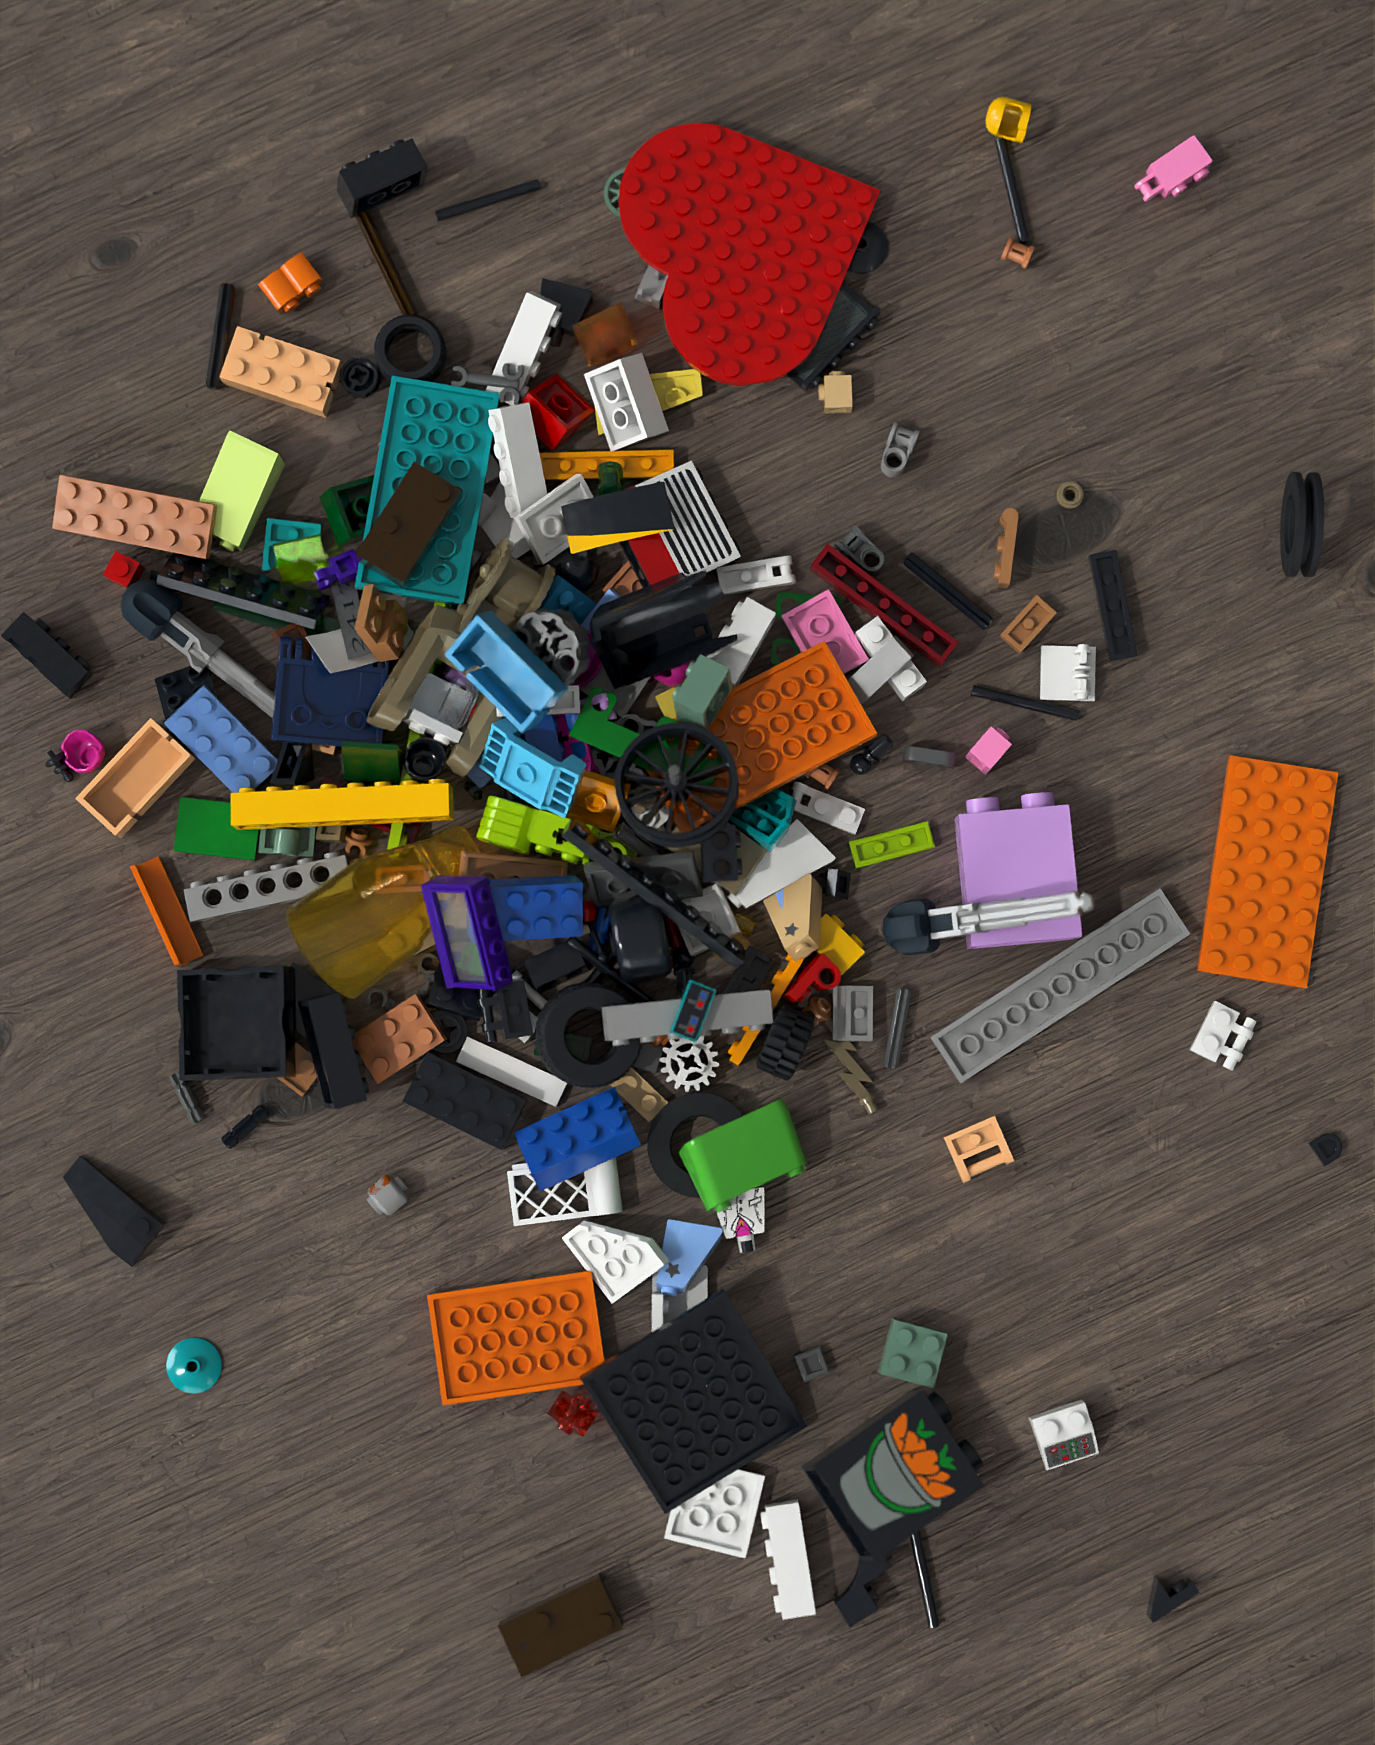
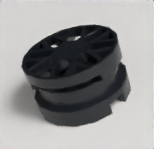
[340,357,381,398]

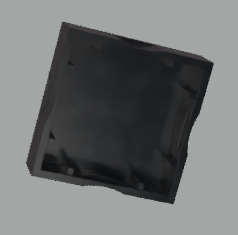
[177,966,296,1081]

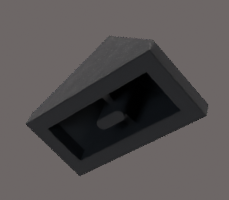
[270,741,314,786]

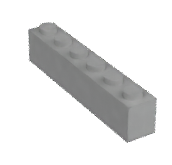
[602,990,773,1046]

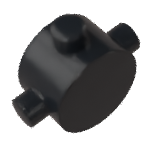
[464,781,483,800]

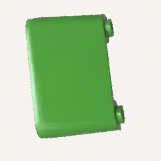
[679,1099,808,1213]

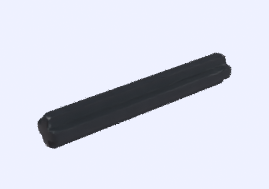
[206,283,235,390]
[903,552,993,630]

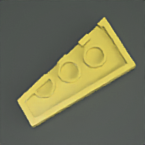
[595,369,703,436]

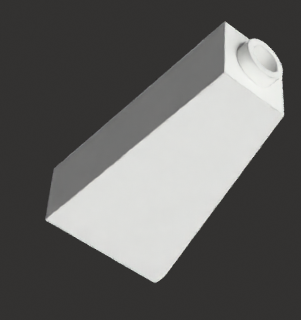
[727,819,836,909]

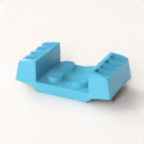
[479,718,587,818]

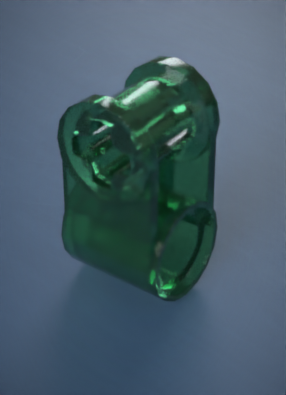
[597,461,625,496]

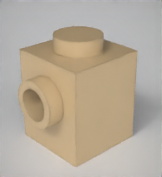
[818,371,853,414]

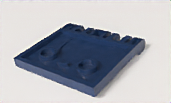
[271,636,389,747]

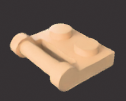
[943,1116,1014,1183]

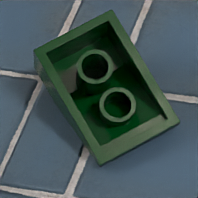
[319,475,374,547]
[342,741,405,787]

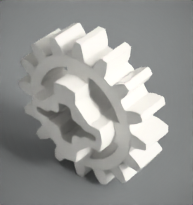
[660,1036,719,1092]

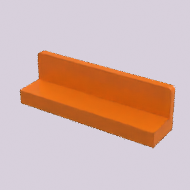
[130,856,205,967]

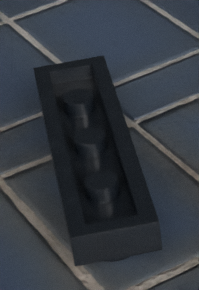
[1088,550,1138,662]

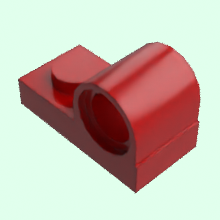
[782,953,841,1003]

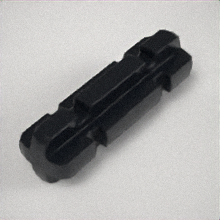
[221,1105,270,1149]

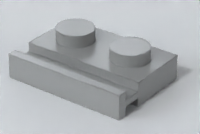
[832,985,873,1042]

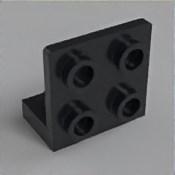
[155,666,217,737]

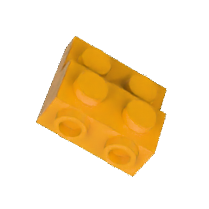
[566,770,631,833]

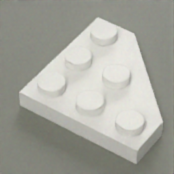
[562,1221,669,1303]
[664,1469,765,1558]

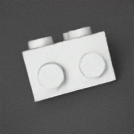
[402,673,472,746]

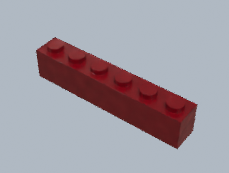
[810,543,959,668]

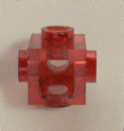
[547,1390,598,1437]

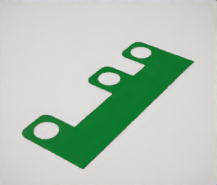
[569,687,729,795]

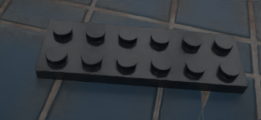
[156,553,330,629]

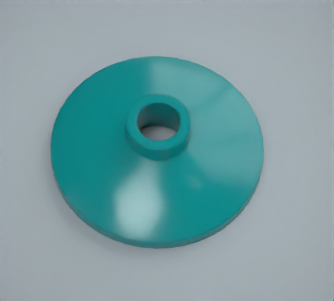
[166,1338,222,1393]

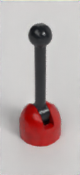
[583,901,609,963]

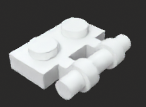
[1190,1001,1256,1071]

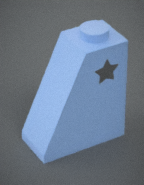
[656,1219,722,1297]

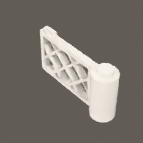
[507,1157,623,1226]

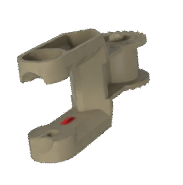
[367,538,556,778]

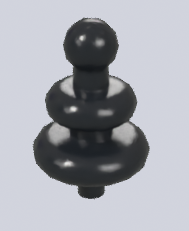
[45,750,73,782]

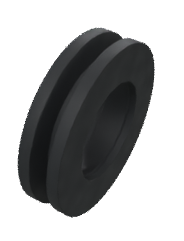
[1280,472,1324,577]
[647,1093,743,1198]

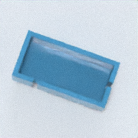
[445,611,569,733]

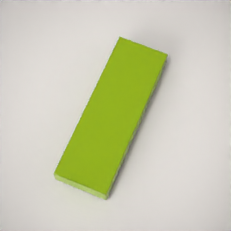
[849,821,935,869]

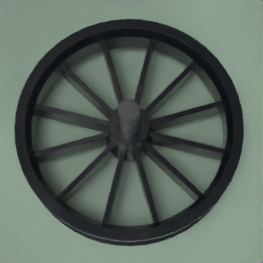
[615,723,739,848]

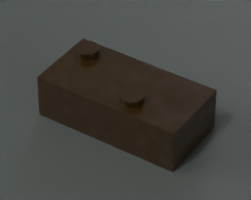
[356,462,462,589]
[498,1573,624,1678]

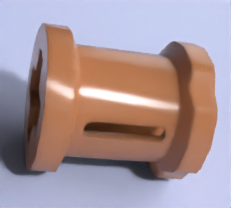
[1001,236,1035,269]
[805,763,840,790]

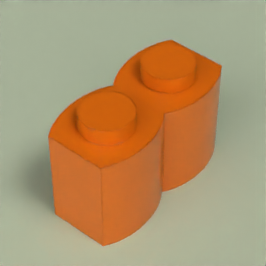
[258,252,323,314]

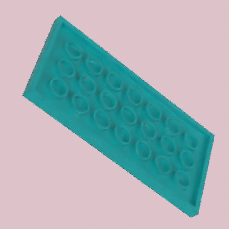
[355,376,499,606]

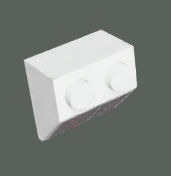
[1029,1400,1099,1471]

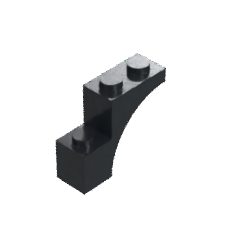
[834,1552,892,1628]

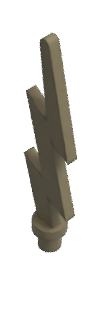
[823,1018,878,1114]

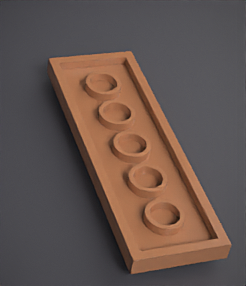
[52,474,217,559]

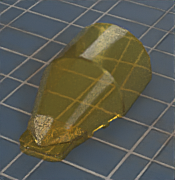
[286,826,481,999]

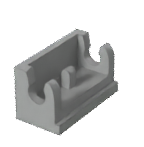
[634,265,668,309]

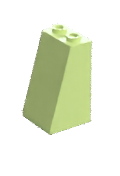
[199,430,285,552]

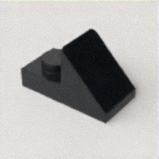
[1146,1576,1200,1623]

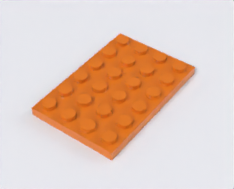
[427,1271,605,1405]

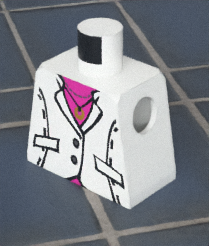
[717,1187,764,1253]

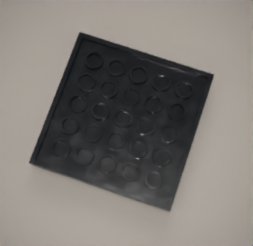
[579,1289,807,1514]

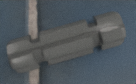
[170,1072,205,1124]

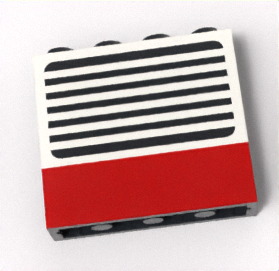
[619,461,741,588]

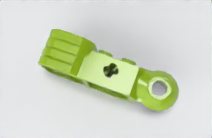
[476,796,637,865]

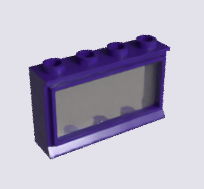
[421,876,513,991]

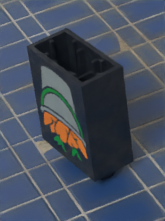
[801,1390,984,1561]

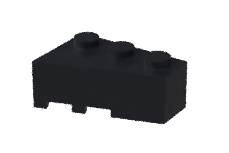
[1,612,93,699]

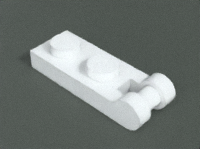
[717,556,796,595]
[791,781,865,835]

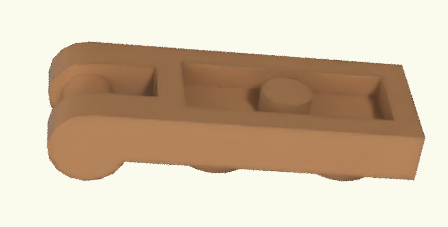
[993,508,1018,588]

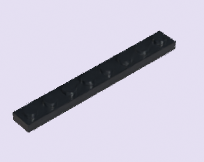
[562,818,746,969]

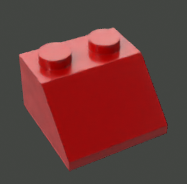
[521,374,595,451]

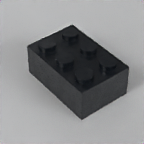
[337,138,427,218]

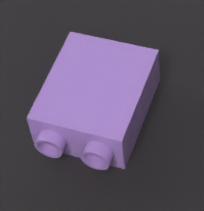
[954,792,1082,949]

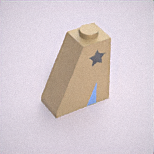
[763,873,822,961]

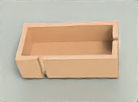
[220,326,343,418]
[75,718,196,838]

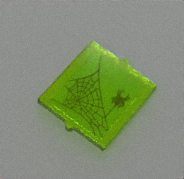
[273,534,328,584]

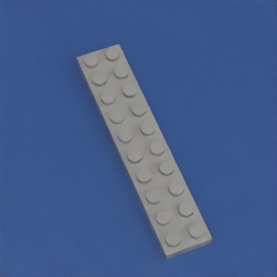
[930,888,1190,1083]

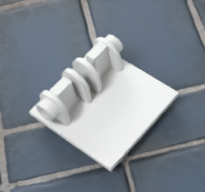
[1040,644,1096,701]

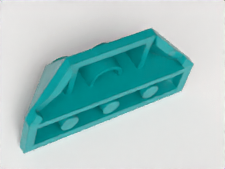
[727,788,797,852]

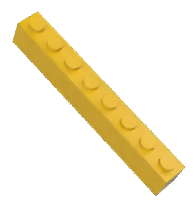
[231,779,454,830]

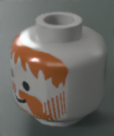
[366,1174,408,1216]

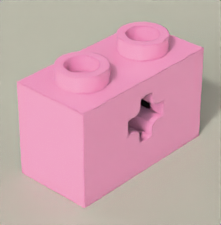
[965,727,1012,775]

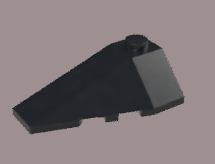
[63,1156,167,1267]

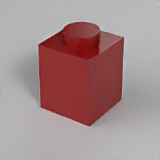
[103,551,145,589]

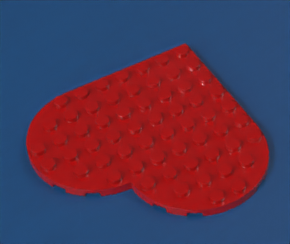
[618,123,881,386]

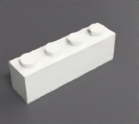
[485,291,562,405]
[488,402,547,518]
[760,1499,816,1619]

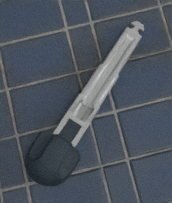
[120,580,275,718]
[882,891,1094,955]

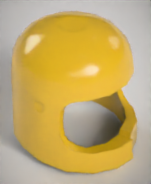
[985,97,1031,143]

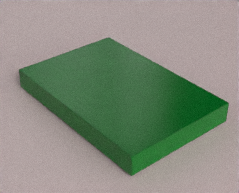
[173,797,260,861]

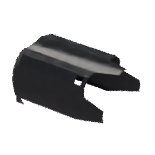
[589,570,738,690]

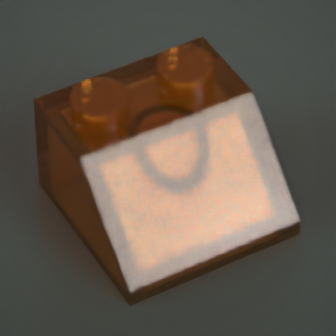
[572,302,637,367]

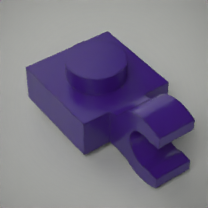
[314,549,359,590]

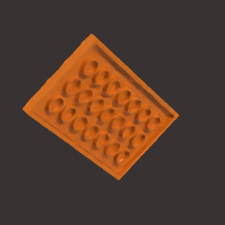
[645,641,877,833]
[1197,755,1338,989]

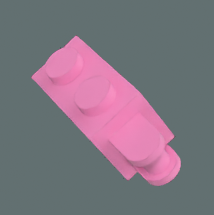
[1134,135,1213,202]

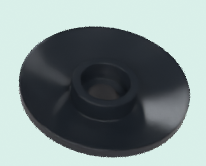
[848,221,888,274]

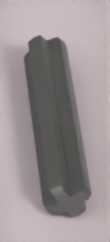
[883,988,912,1069]

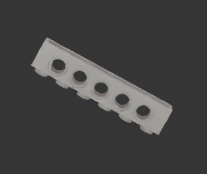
[183,852,354,923]

